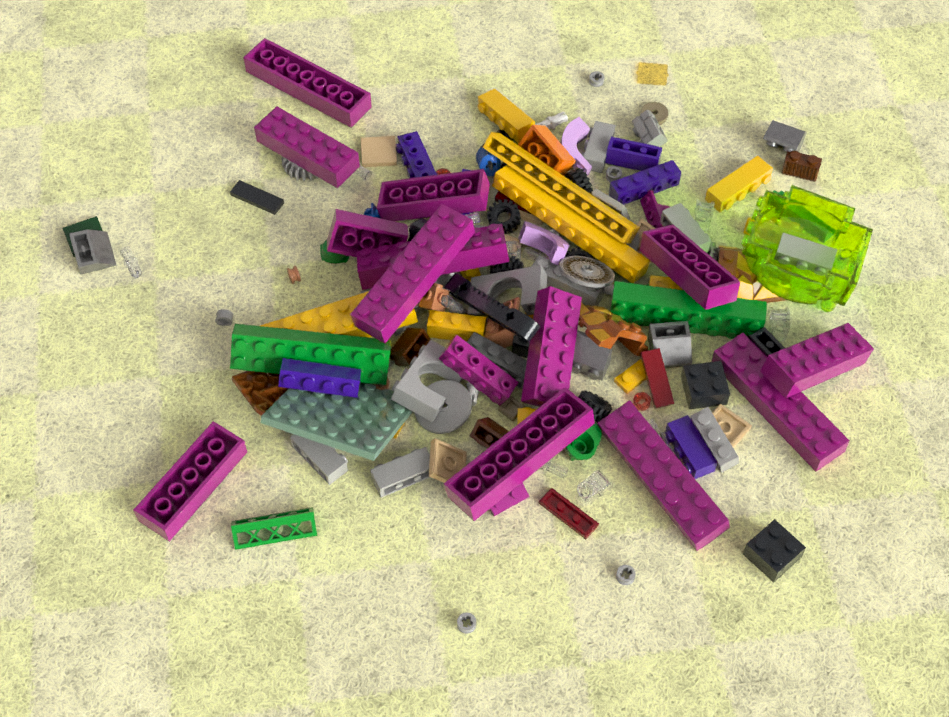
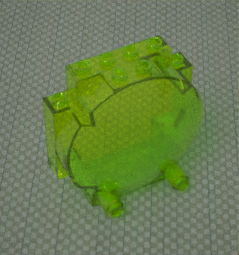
[741,185,873,312]

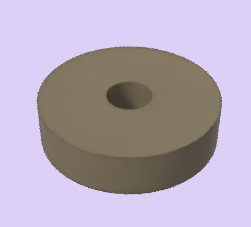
[641,102,668,125]

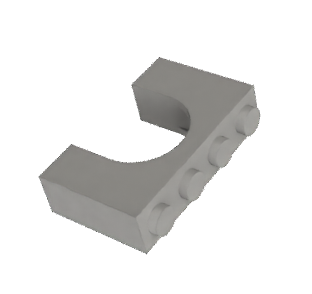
[468,265,547,322]
[391,340,463,422]

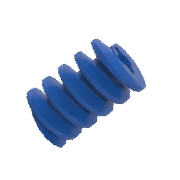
[475,147,501,177]

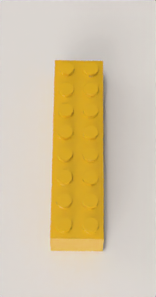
[260,291,418,338]

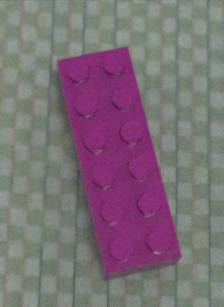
[254,106,360,189]
[377,169,490,222]
[640,224,740,310]
[521,286,582,407]
[760,323,874,398]
[133,421,247,542]

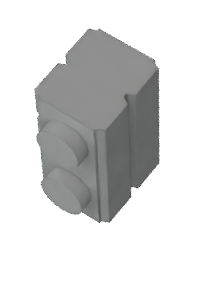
[632,110,667,147]

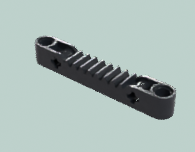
[444,273,541,343]

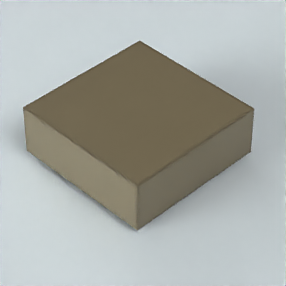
[498,396,526,421]

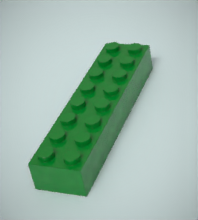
[610,281,767,339]
[230,323,391,385]

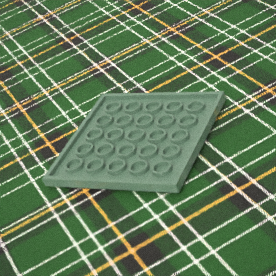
[260,382,413,461]

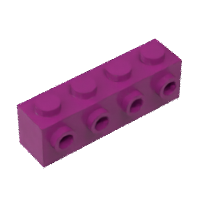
[438,335,518,406]

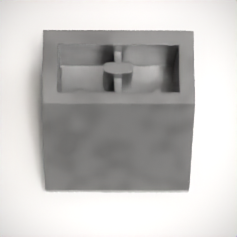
[763,120,807,152]
[70,229,117,275]
[648,321,692,368]

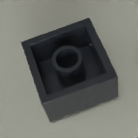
[681,361,730,410]
[743,519,806,583]

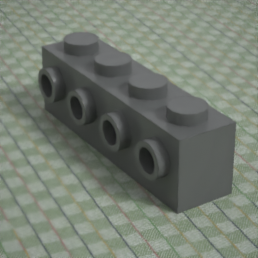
[467,332,527,389]

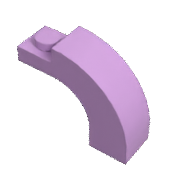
[560,117,592,176]
[518,221,569,265]

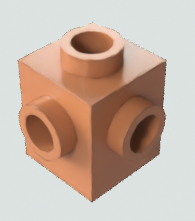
[419,283,449,312]

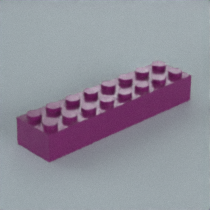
[243,38,372,128]
[350,204,475,343]
[356,223,509,290]
[711,333,850,472]
[444,387,595,521]
[598,400,730,551]

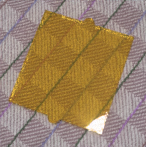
[636,62,669,86]

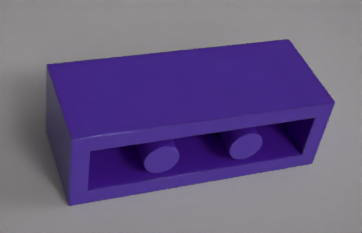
[605,137,662,171]
[664,415,717,479]

